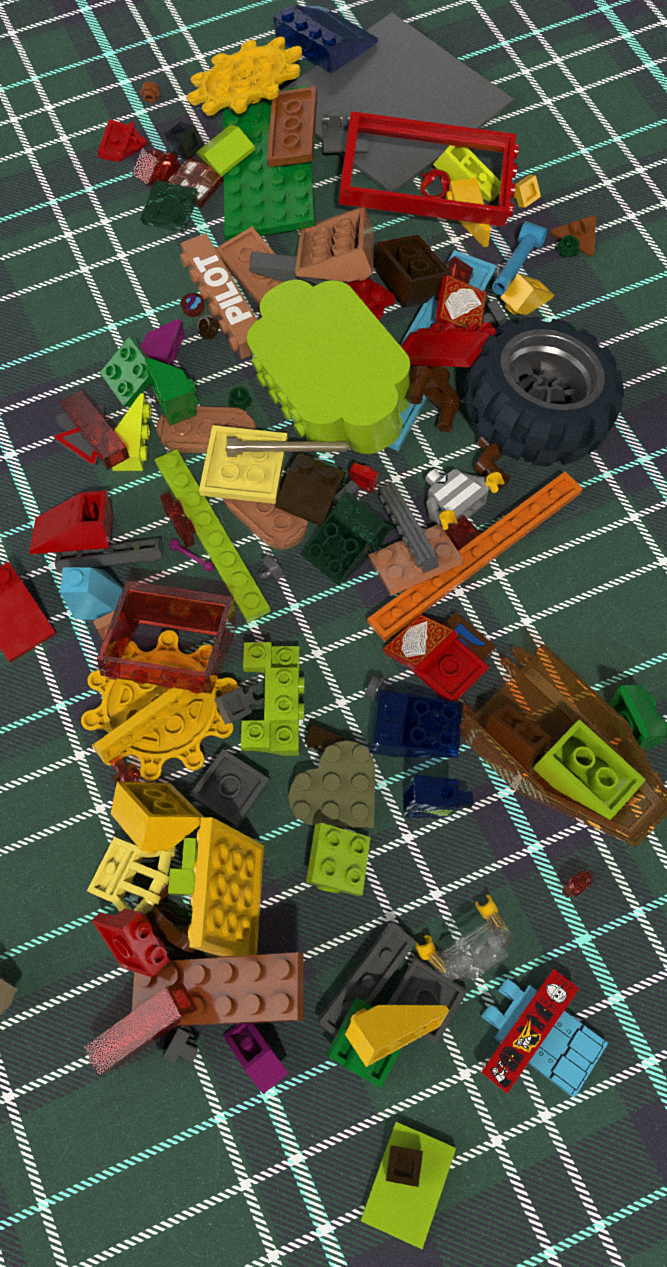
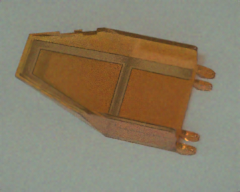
[443,644,667,848]

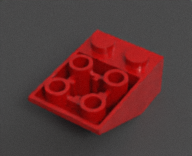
[29,490,113,554]

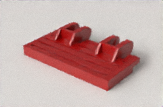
[401,322,496,367]

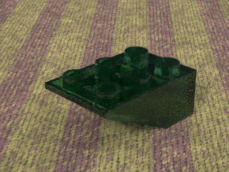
[300,492,395,586]

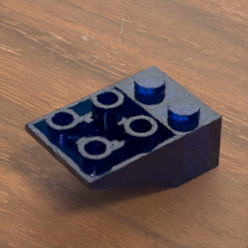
[369,690,463,758]

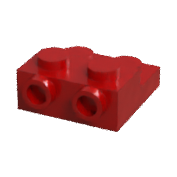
[91,908,170,978]

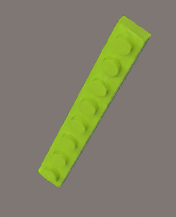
[154,449,271,624]

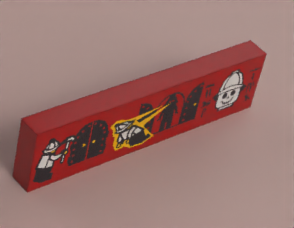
[480,969,579,1093]

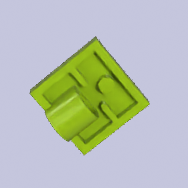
[306,823,371,896]

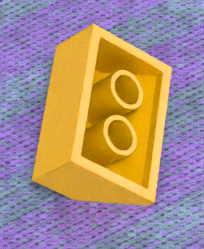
[111,781,204,854]

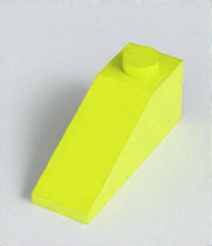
[433,145,501,202]

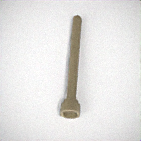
[227,436,350,457]

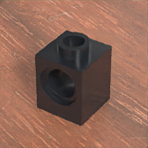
[164,122,203,159]

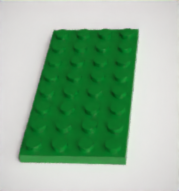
[223,85,316,241]

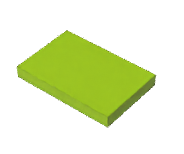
[360,1122,456,1249]

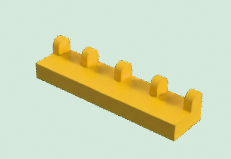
[92,677,197,764]

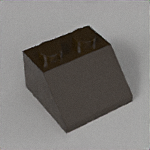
[275,453,346,527]

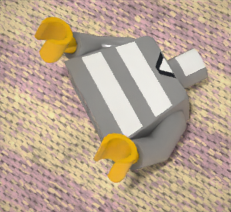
[425,469,505,532]

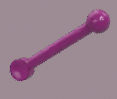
[169,540,214,572]

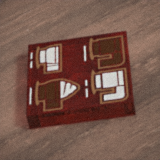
[163,157,224,208]

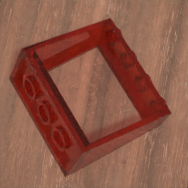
[97,580,236,694]

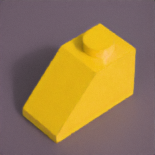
[500,274,554,315]

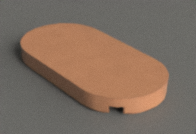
[157,406,256,453]
[223,487,308,549]

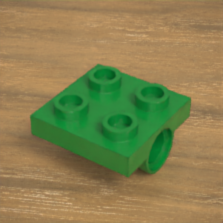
[100,337,150,408]
[326,998,402,1088]

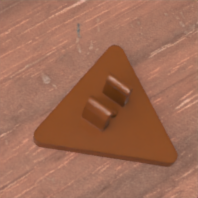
[550,215,596,257]

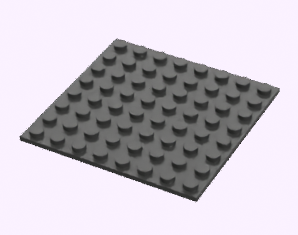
[282,13,514,192]

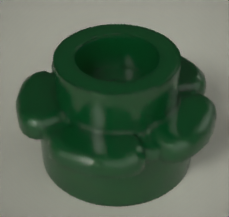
[557,235,580,257]
[228,387,252,410]

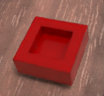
[350,463,378,493]

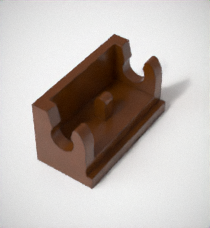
[482,703,552,771]

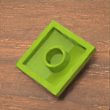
[196,125,256,177]

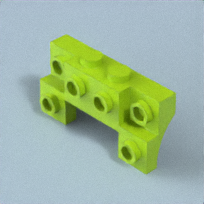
[241,642,305,756]

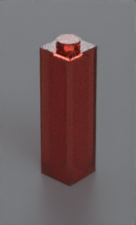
[84,982,197,1076]

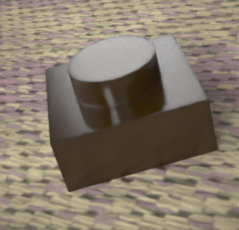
[385,1145,423,1187]

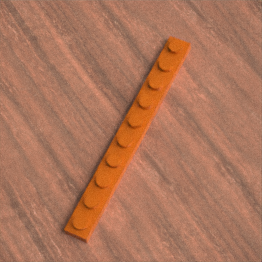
[367,472,583,642]

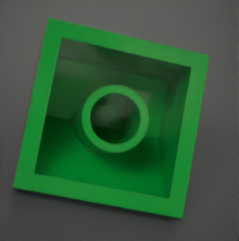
[145,358,199,426]
[607,685,667,756]

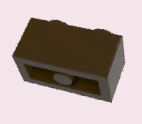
[305,724,344,753]

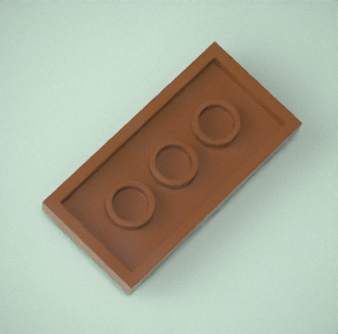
[267,86,318,167]

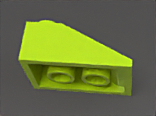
[533,719,646,820]

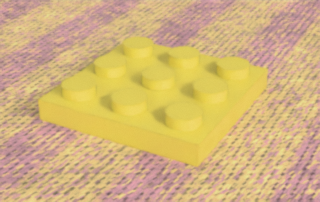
[199,425,288,504]

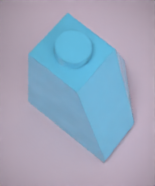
[60,567,130,620]

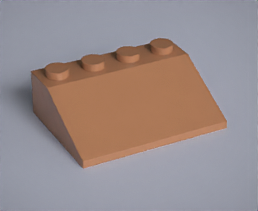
[295,207,374,282]

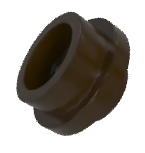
[197,315,219,340]

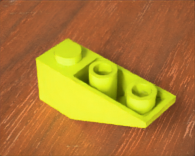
[108,393,151,471]

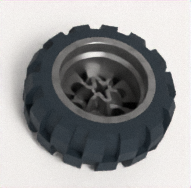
[464,317,624,466]

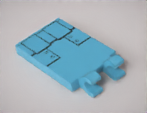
[481,979,608,1097]

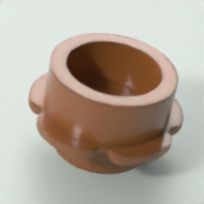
[139,82,161,103]

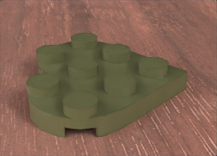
[288,741,375,828]

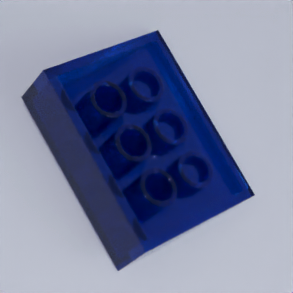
[273,6,378,73]

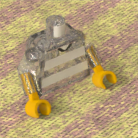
[415,895,512,981]

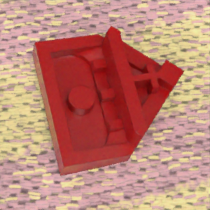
[98,119,147,162]

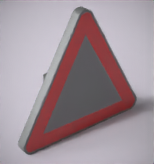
[54,418,107,467]

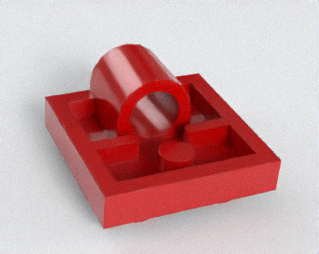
[346,277,395,320]

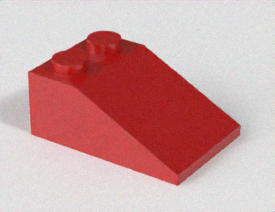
[0,562,56,663]

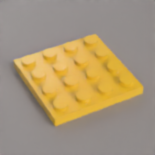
[188,817,264,957]

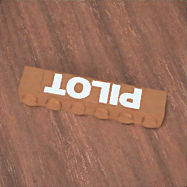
[180,233,257,360]

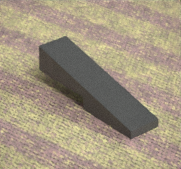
[249,252,346,284]

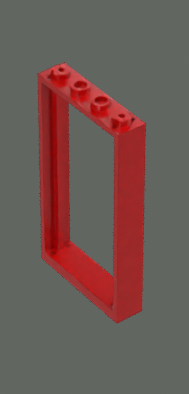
[339,111,519,227]

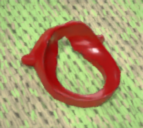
[420,169,451,199]

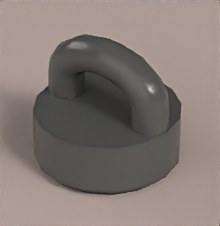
[258,554,284,581]

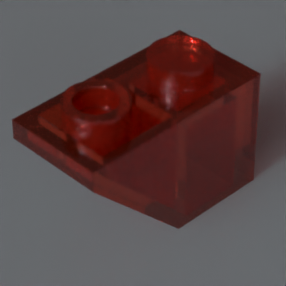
[132,147,185,187]

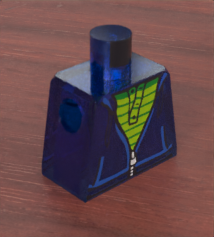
[403,775,473,818]

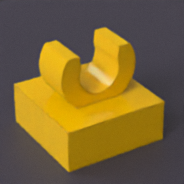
[513,174,541,208]

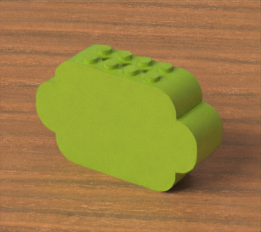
[247,280,411,454]

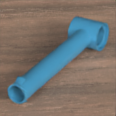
[492,221,548,295]

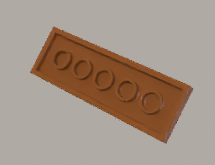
[131,952,304,1028]

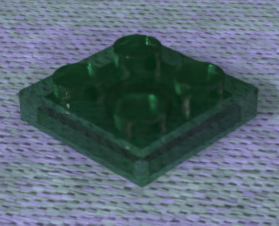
[140,180,199,233]

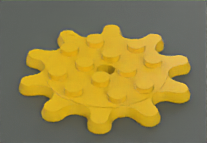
[187,37,302,116]
[81,630,238,781]

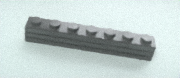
[379,483,439,573]

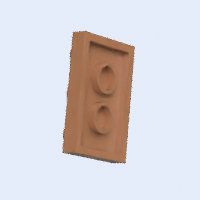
[369,524,463,596]

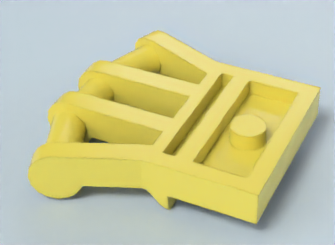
[87,837,176,915]

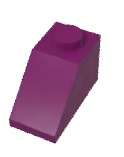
[139,319,185,366]
[223,1023,289,1095]

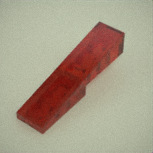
[59,390,130,470]

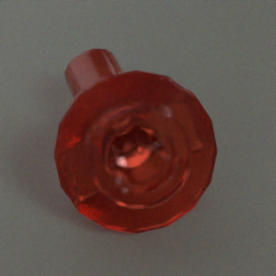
[109,756,141,786]

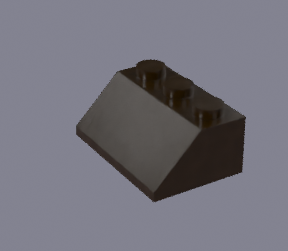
[374,235,452,307]

